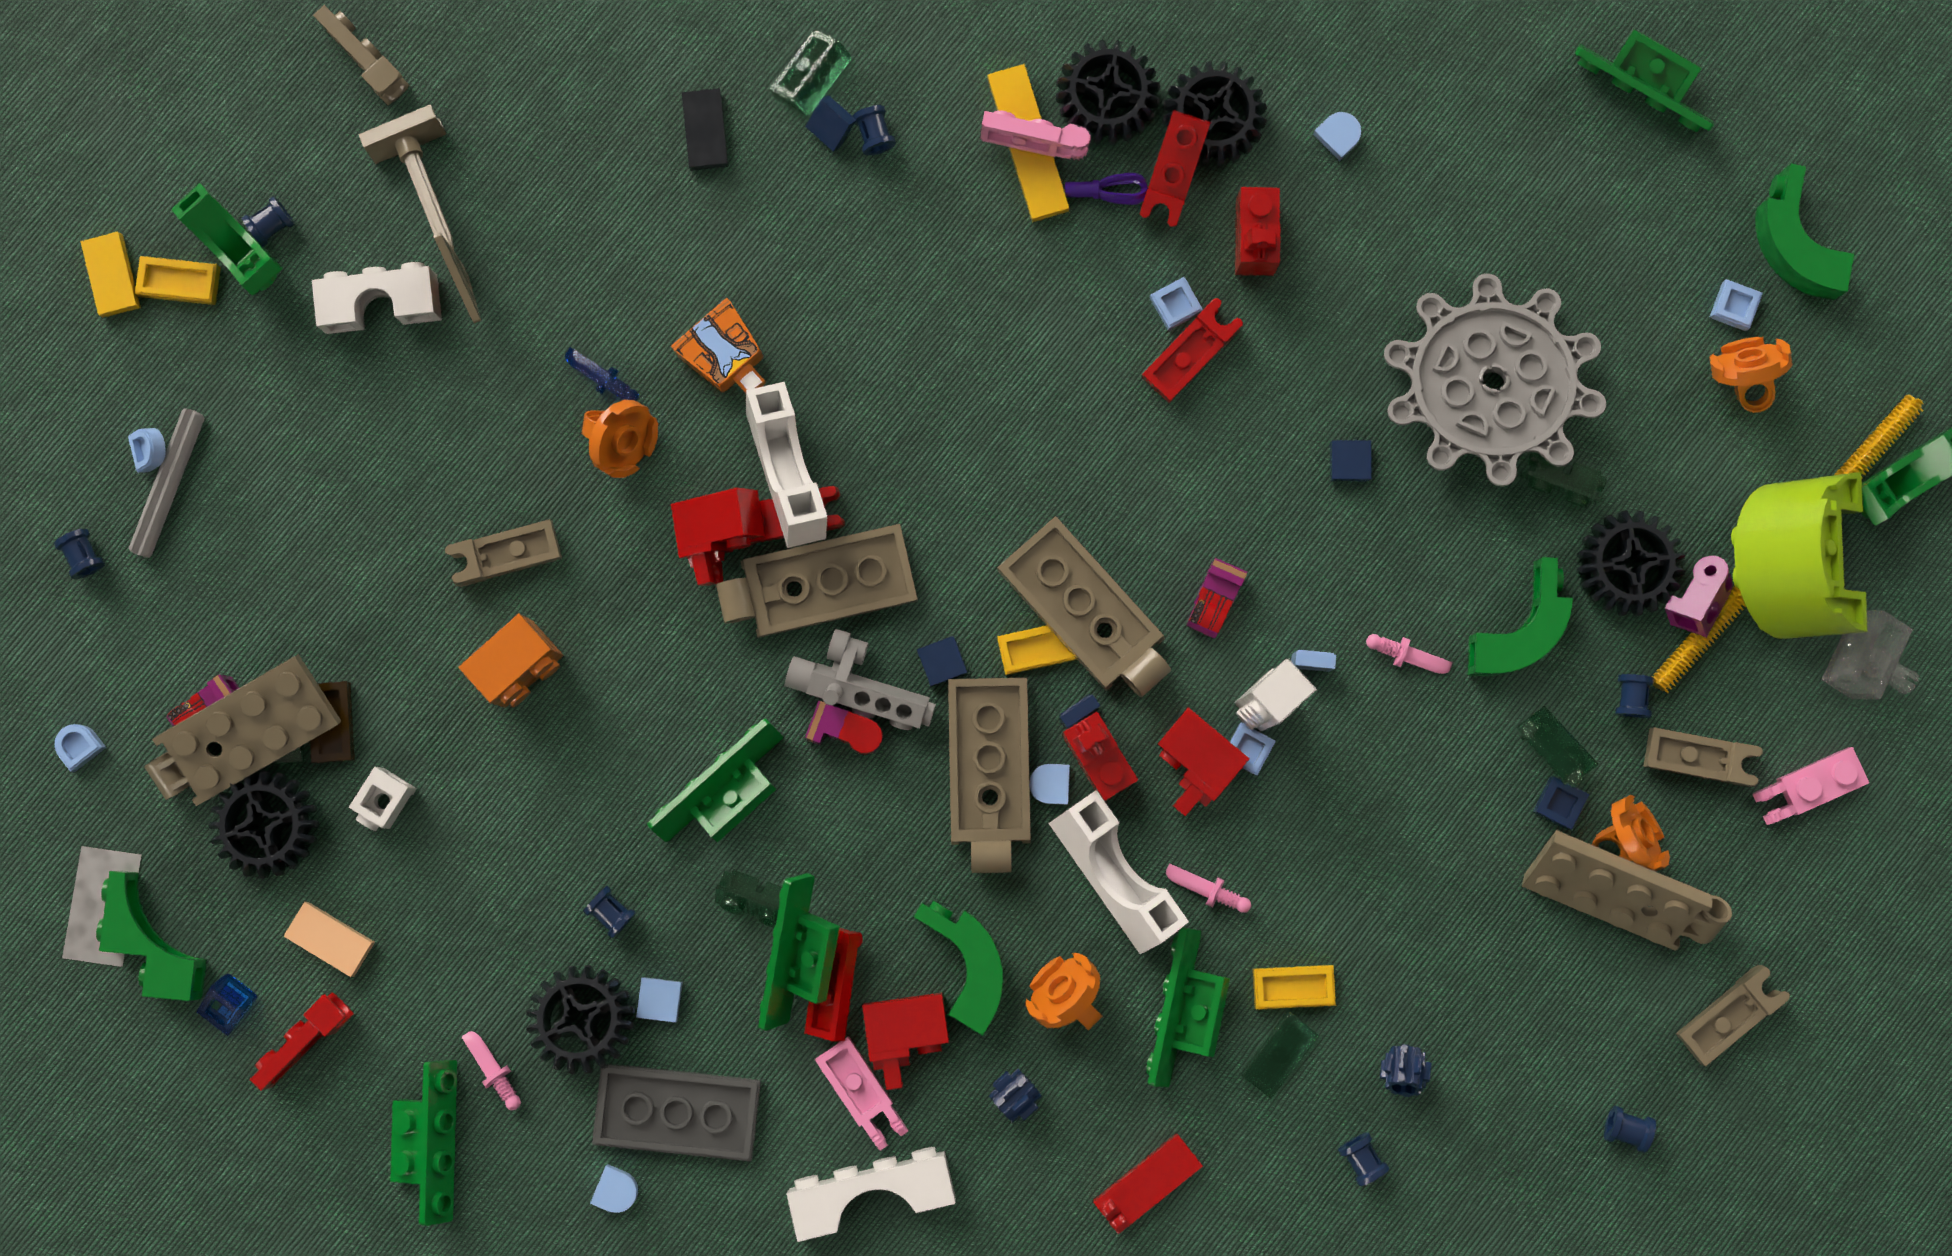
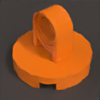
[1710,337,1792,413]
[582,400,658,478]
[1591,795,1670,872]
[1026,953,1103,1031]

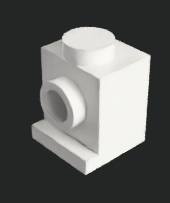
[349,767,417,831]

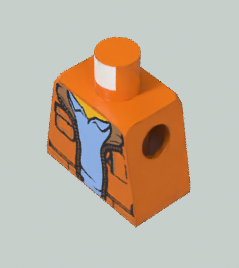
[671,298,766,394]

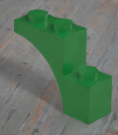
[96,871,207,1001]

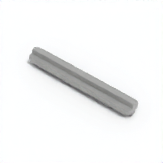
[129,409,204,558]

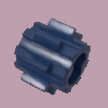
[1380,1045,1432,1097]
[989,1069,1042,1123]

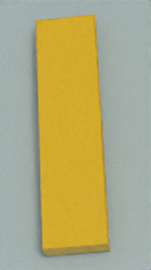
[987,64,1069,222]

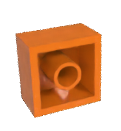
[458,613,564,708]

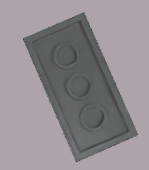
[592,1063,761,1161]

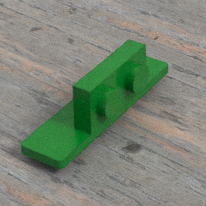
[1575,29,1714,132]
[647,718,783,843]
[758,873,840,1031]
[1146,927,1230,1087]
[390,1060,457,1226]

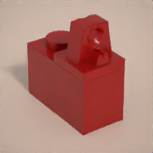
[1235,187,1280,276]
[671,487,765,586]
[1158,707,1250,816]
[1061,712,1138,801]
[862,992,949,1090]

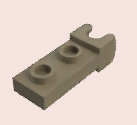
[313,5,410,105]
[445,519,562,587]
[1643,727,1763,787]
[1676,965,1790,1066]

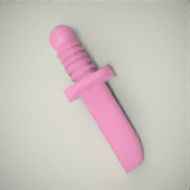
[1366,634,1453,674]
[1166,864,1251,913]
[462,1031,521,1110]

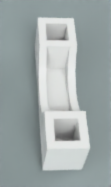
[746,382,827,548]
[1234,659,1316,731]
[1049,790,1189,954]
[787,1147,956,1242]

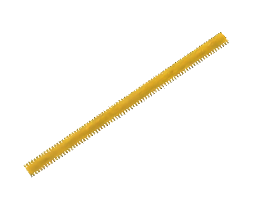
[1651,395,1924,693]

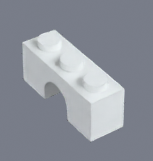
[312,262,442,334]

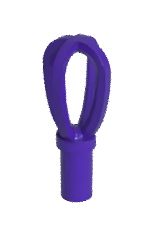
[1065,173,1147,205]

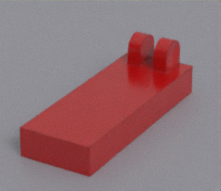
[804,928,863,1042]
[1093,1133,1203,1235]

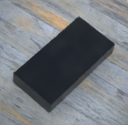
[682,88,729,171]

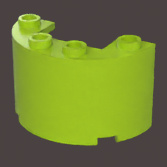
[1731,472,1868,639]

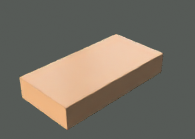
[284,902,375,977]

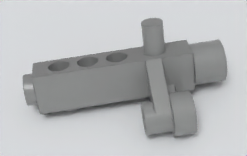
[784,629,936,730]

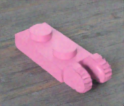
[980,110,1091,160]
[1752,747,1869,825]
[815,1036,908,1151]

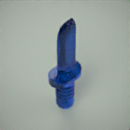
[565,347,639,401]

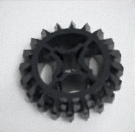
[1056,39,1160,146]
[1162,61,1267,167]
[1577,510,1686,617]
[208,771,320,879]
[526,965,635,1075]

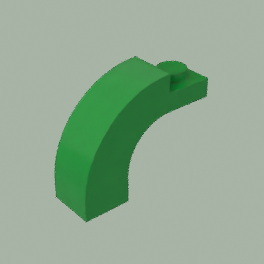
[1755,164,1854,300]
[171,183,283,296]
[1861,427,1952,526]
[1468,557,1573,676]
[914,900,1003,1036]

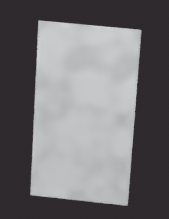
[62,846,142,967]

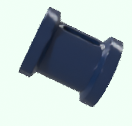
[853,105,896,156]
[242,196,295,247]
[54,528,105,580]
[1615,674,1655,718]
[583,886,636,938]
[1604,1106,1656,1153]
[1338,1132,1389,1186]

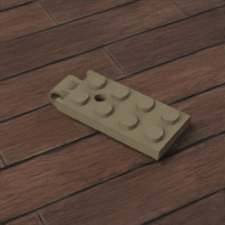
[997,516,1171,698]
[716,524,918,638]
[144,654,341,806]
[948,678,1031,873]
[1522,830,1732,951]

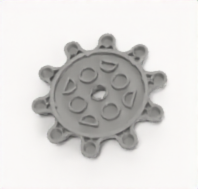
[1384,273,1606,487]

